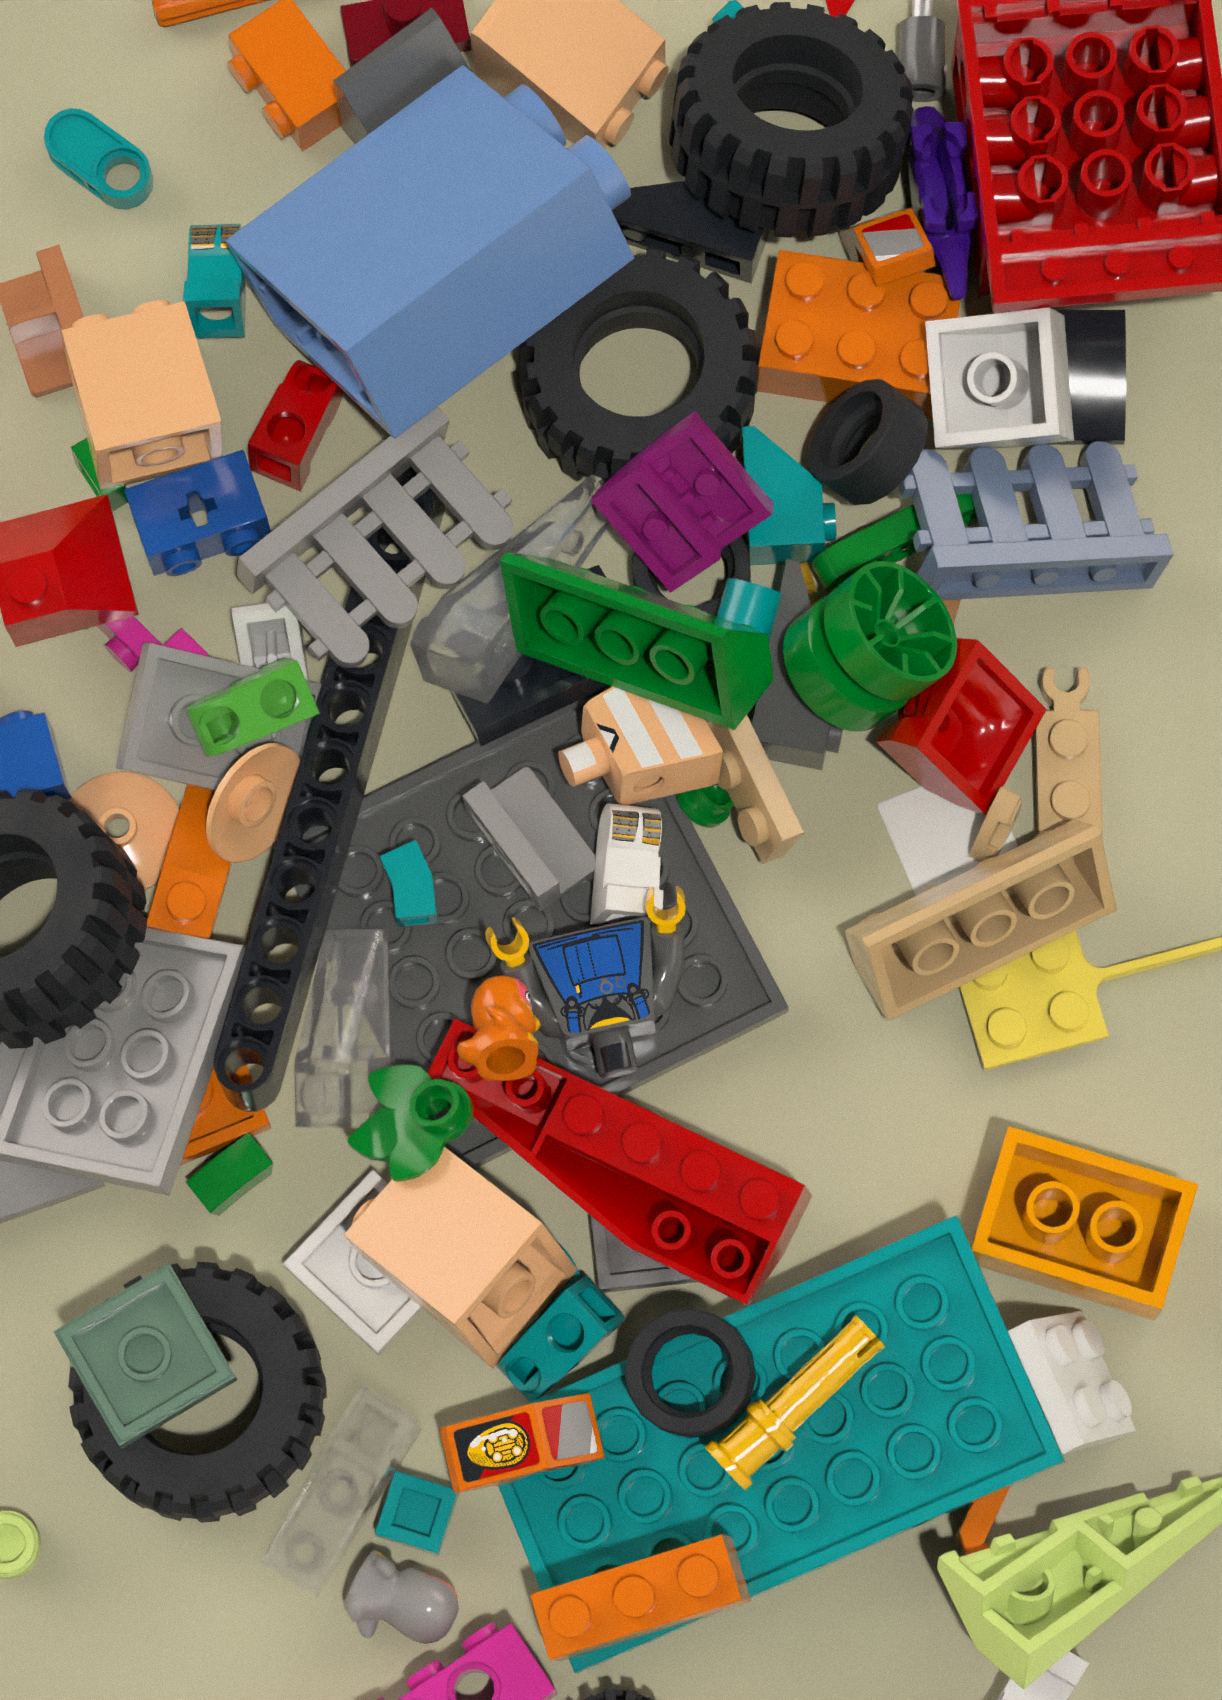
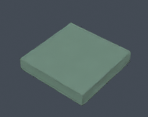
[53,1263,238,1449]

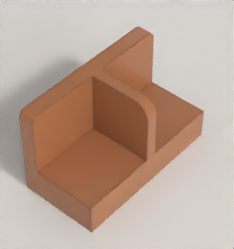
[0,245,84,398]

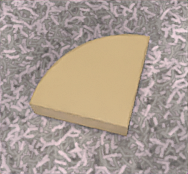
[969,786,1022,862]

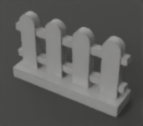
[237,407,514,668]

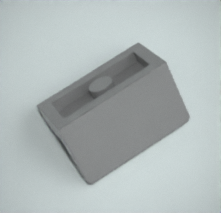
[463,767,596,911]

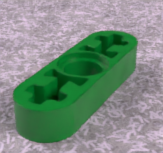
[811,494,978,593]

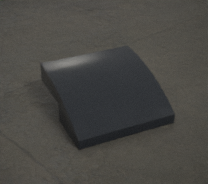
[1000,310,1126,445]

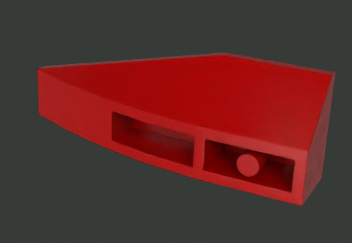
[427,1018,812,1306]

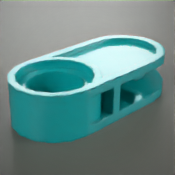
[44,108,154,210]

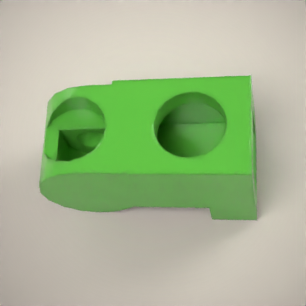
[186,658,320,757]

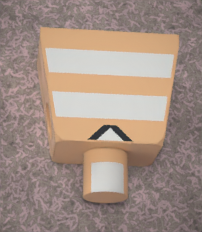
[558,686,723,805]

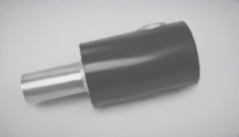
[899,0,947,102]

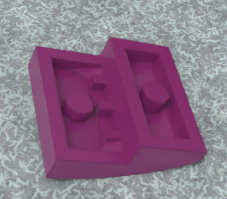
[591,411,774,593]

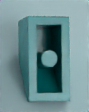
[741,426,837,566]

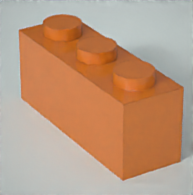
[530,1534,752,1661]

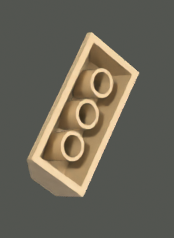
[845,820,1117,1021]

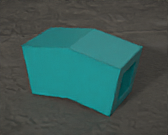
[379,840,438,927]

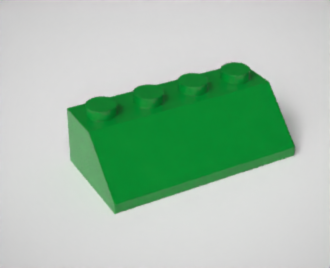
[499,552,774,730]

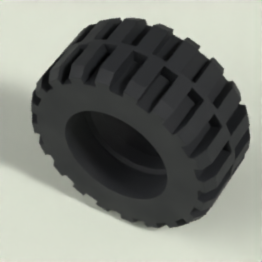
[669,2,914,238]
[519,245,758,490]
[0,789,147,1049]
[68,1261,327,1523]

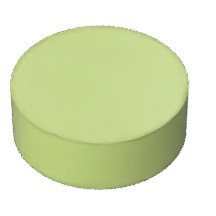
[0,1511,42,1579]

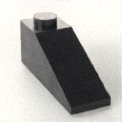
[612,181,770,284]

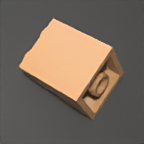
[471,0,669,148]
[62,300,223,490]
[344,1147,578,1369]

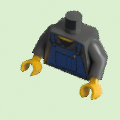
[485,886,686,1078]

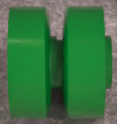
[783,561,957,732]

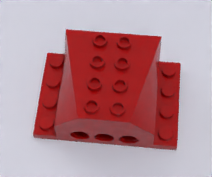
[951,0,1222,313]

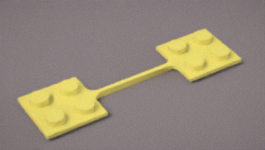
[959,930,1222,1071]

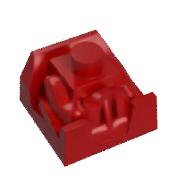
[876,638,1047,815]

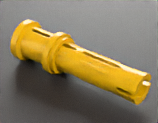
[705,1315,885,1491]

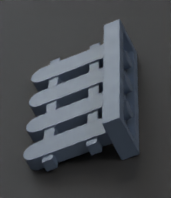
[898,441,1174,600]

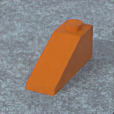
[146,785,232,939]

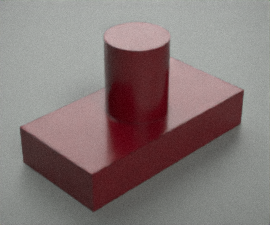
[340,0,471,67]

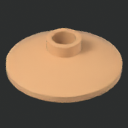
[206,743,301,863]
[68,772,179,891]

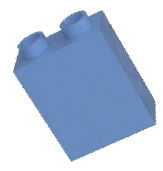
[225,65,635,439]

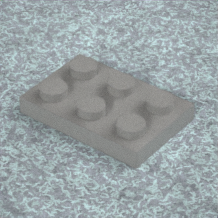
[116,643,323,791]

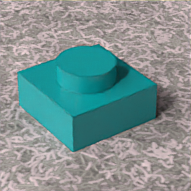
[375,1471,459,1556]

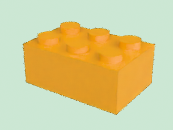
[971,1126,1198,1321]

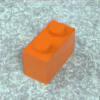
[227,0,346,152]

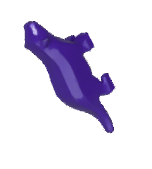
[905,106,979,300]

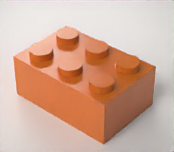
[757,249,961,419]

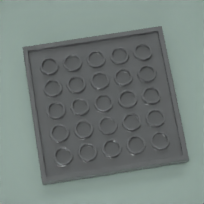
[272,686,789,1169]

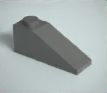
[752,559,843,770]

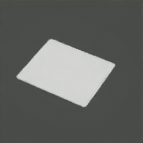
[878,786,1018,896]

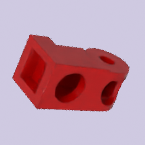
[248,360,344,492]

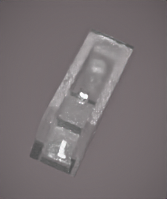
[294,929,390,1128]

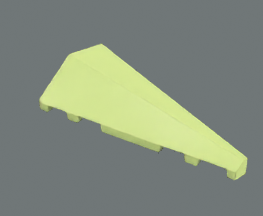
[937,1476,1222,1690]

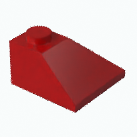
[0,494,139,647]

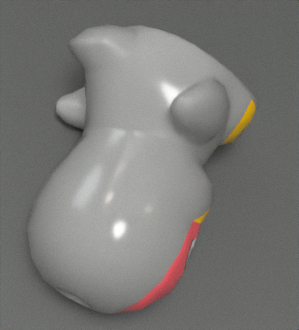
[344,1550,459,1644]

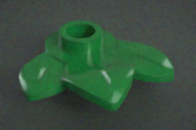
[347,1064,473,1182]

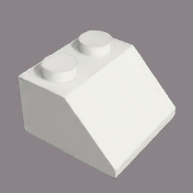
[925,307,1074,449]

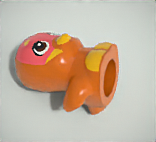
[457,975,541,1081]

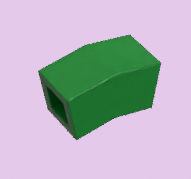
[185,1132,273,1216]

